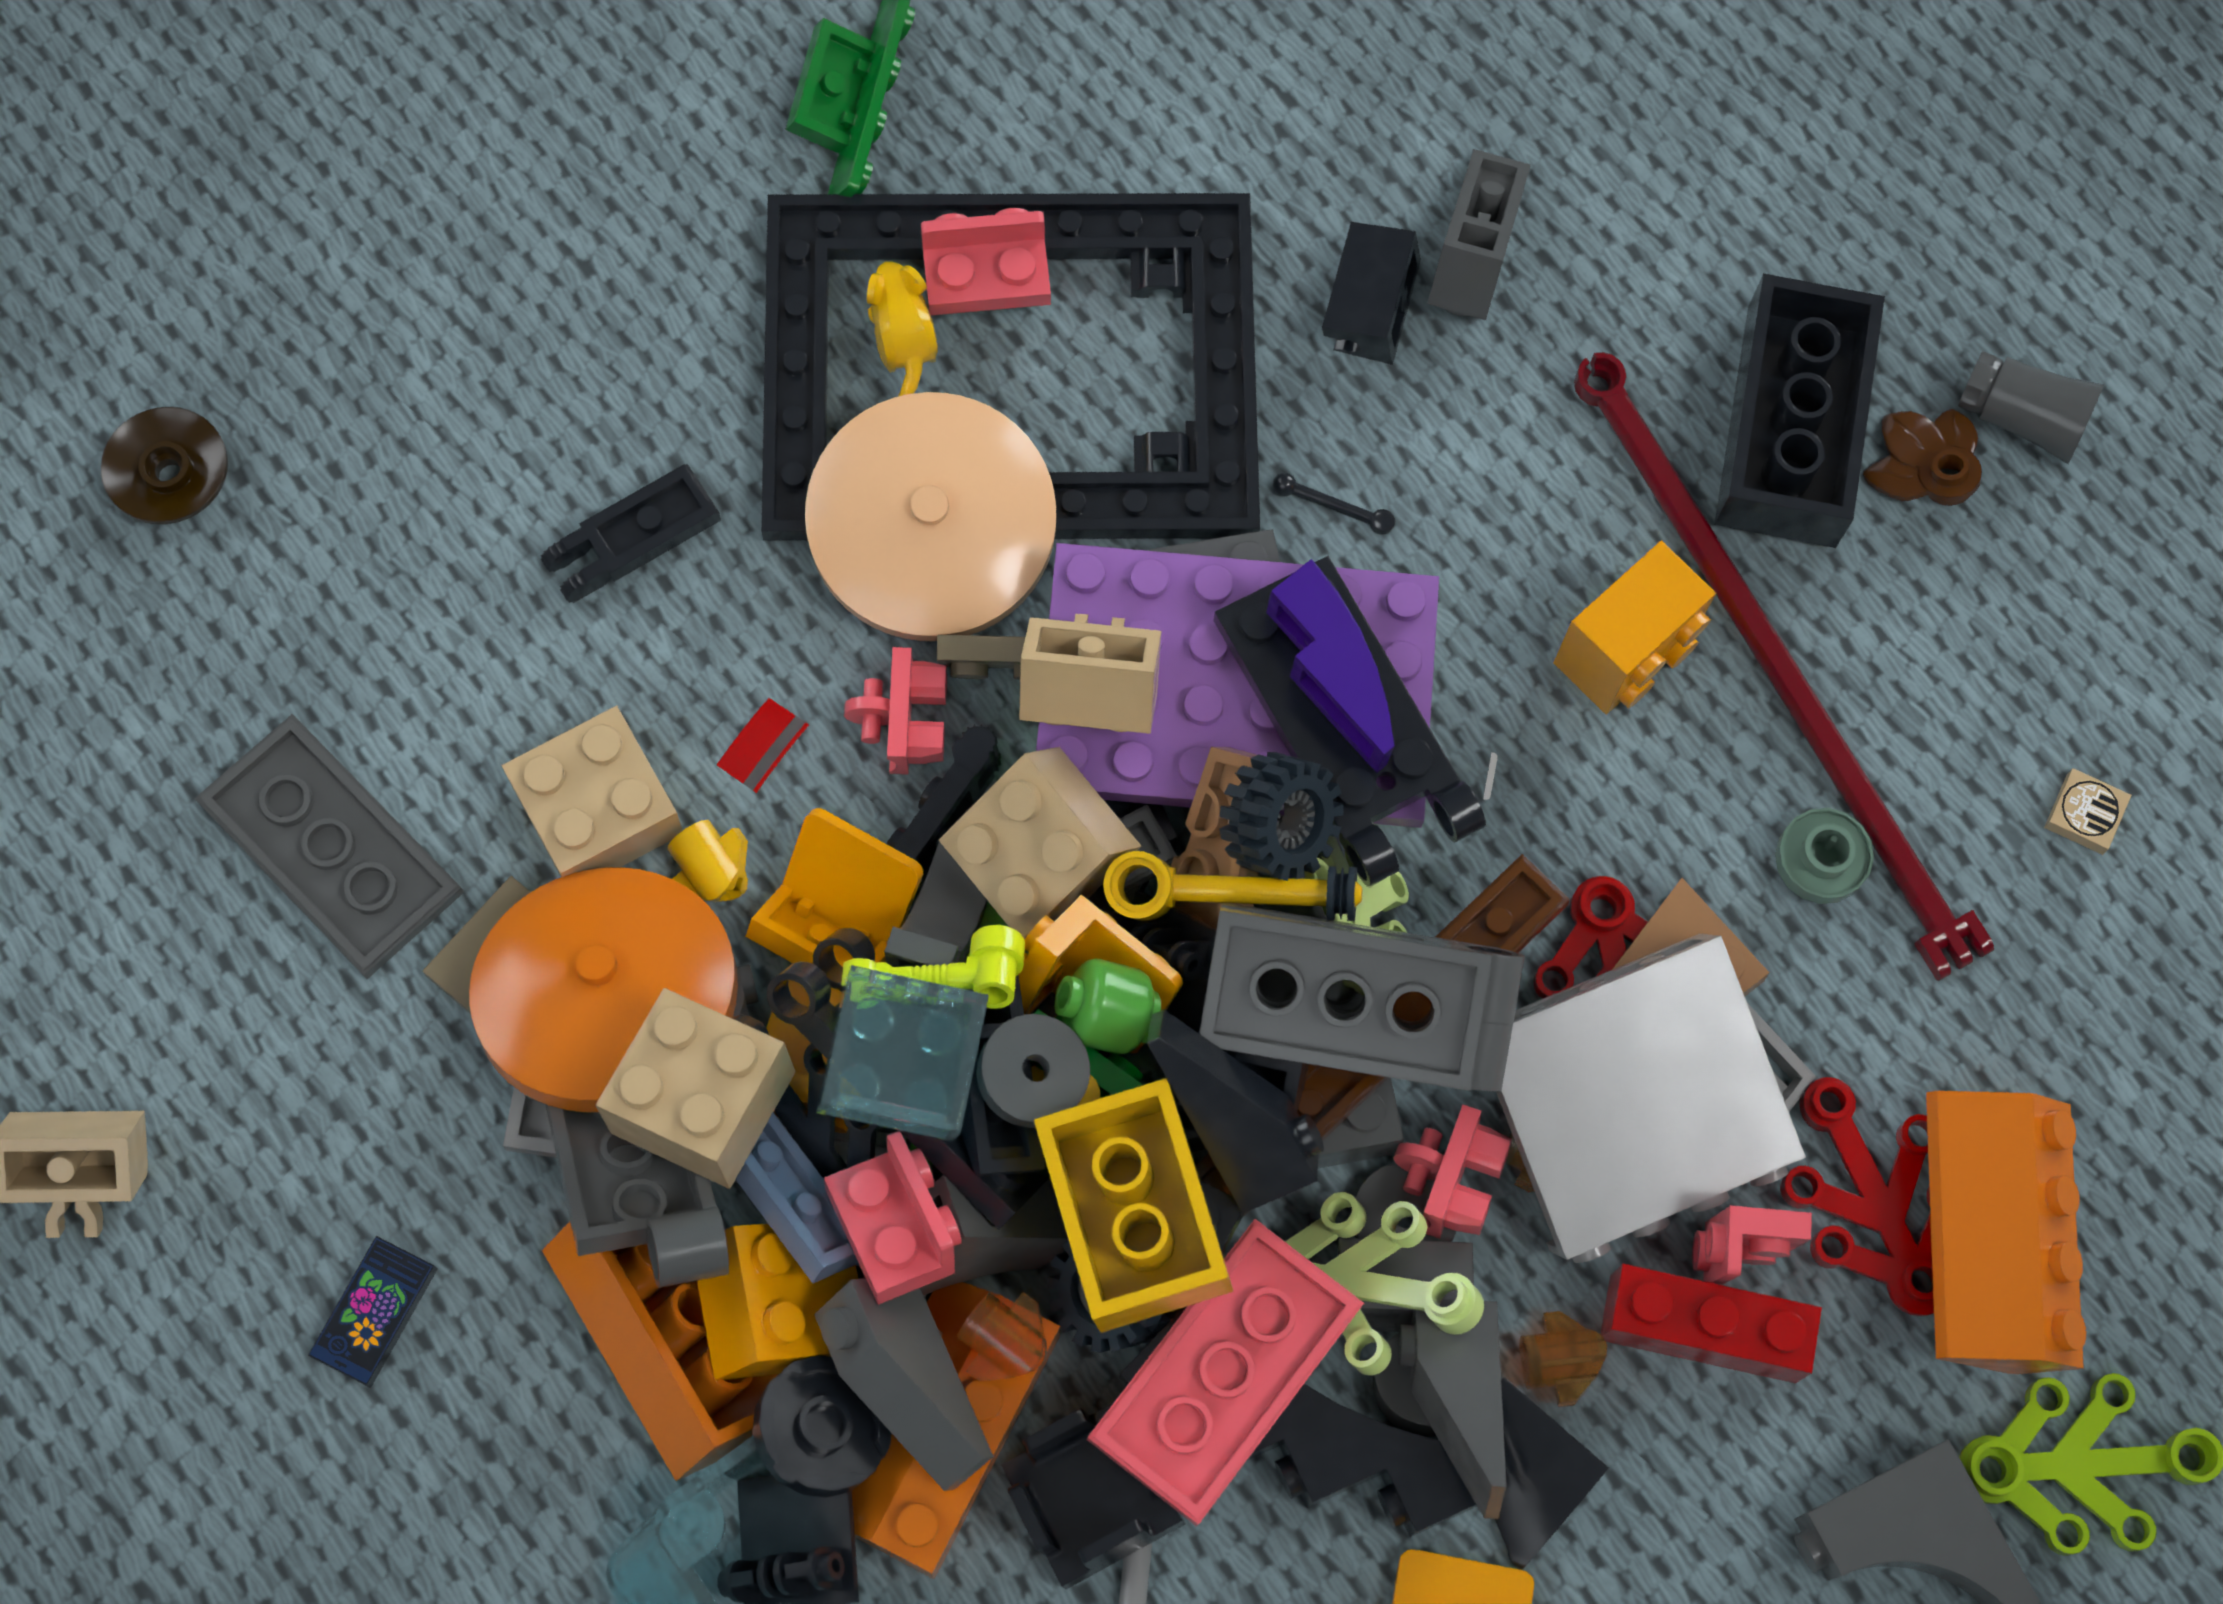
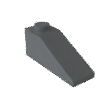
[1427,149,1531,320]
[814,1278,994,1491]
[1398,1299,1506,1519]

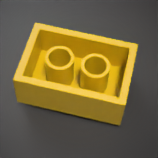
[1034,1078,1234,1333]

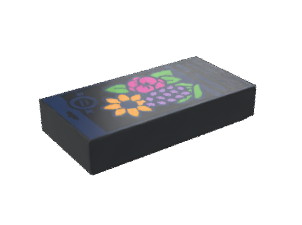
[308,1236,438,1388]

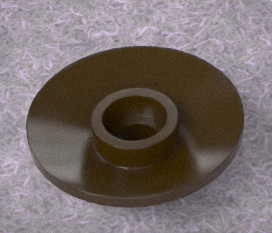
[101,407,228,524]

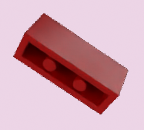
[1599,1264,1822,1383]

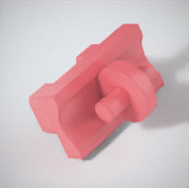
[844,647,947,775]
[1393,1104,1512,1239]

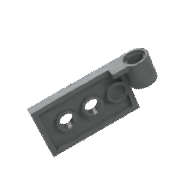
[545,1104,729,1288]

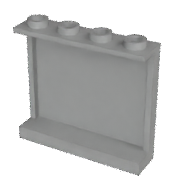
[1496,934,1806,1263]

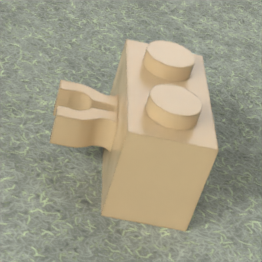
[1019,613,1161,734]
[0,1111,148,1238]

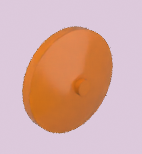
[469,867,738,1112]

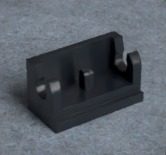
[1322,222,1421,365]

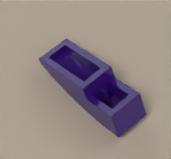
[1266,559,1394,773]

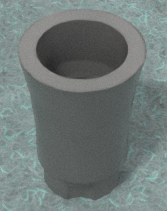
[1958,351,2104,464]

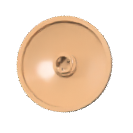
[805,392,1056,641]

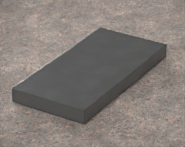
[194,714,464,979]

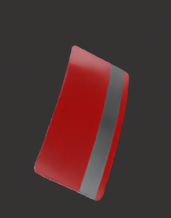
[716,698,809,793]

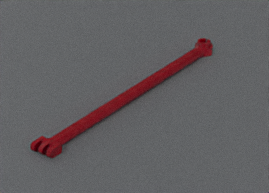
[1574,352,1994,981]

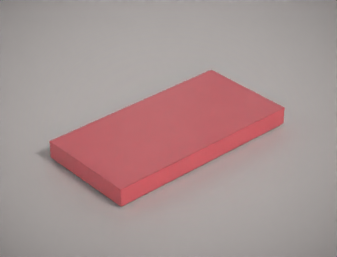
[1086,1219,1364,1526]

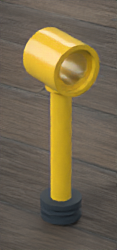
[1103,851,1363,921]

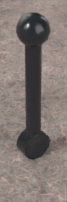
[1273,472,1395,535]

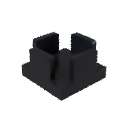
[1001,1404,1186,1590]

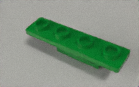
[785,0,915,197]

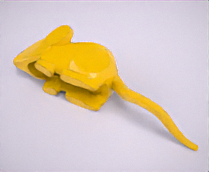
[867,262,938,396]

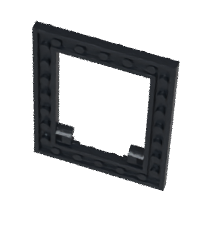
[761,193,1260,541]

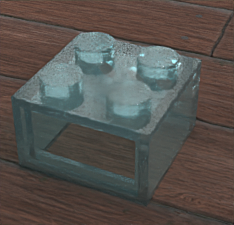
[816,965,989,1141]

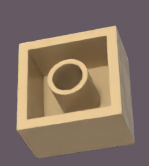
[501,706,683,877]
[939,747,1141,940]
[595,988,795,1189]

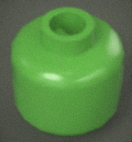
[1055,959,1161,1054]

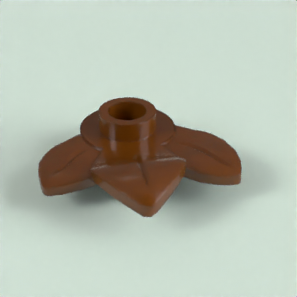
[1863,409,1982,506]

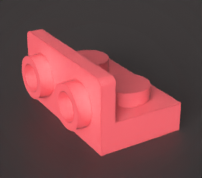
[921,208,1051,316]
[824,1131,962,1305]
[1692,1205,1812,1285]

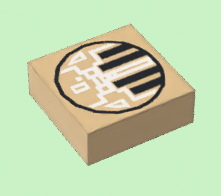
[2044,768,2132,855]

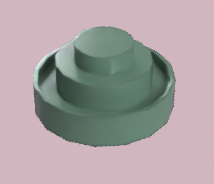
[1775,808,1874,904]

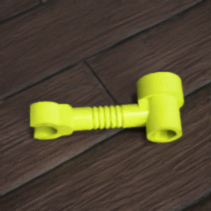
[841,925,1025,1009]

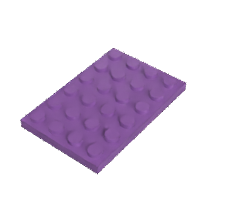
[1036,543,1439,828]

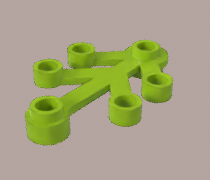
[1959,1373,2223,1556]

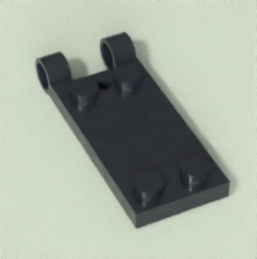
[1213,556,1486,887]
[767,927,1050,1229]

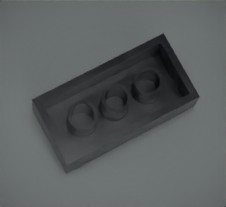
[1714,273,1885,548]

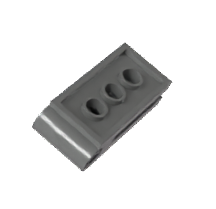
[1200,902,1525,1092]

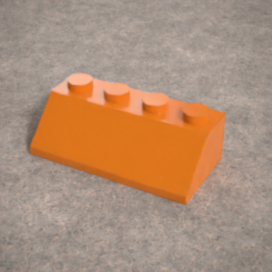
[1926,1091,2086,1374]
[542,1222,779,1481]
[852,1282,1060,1579]

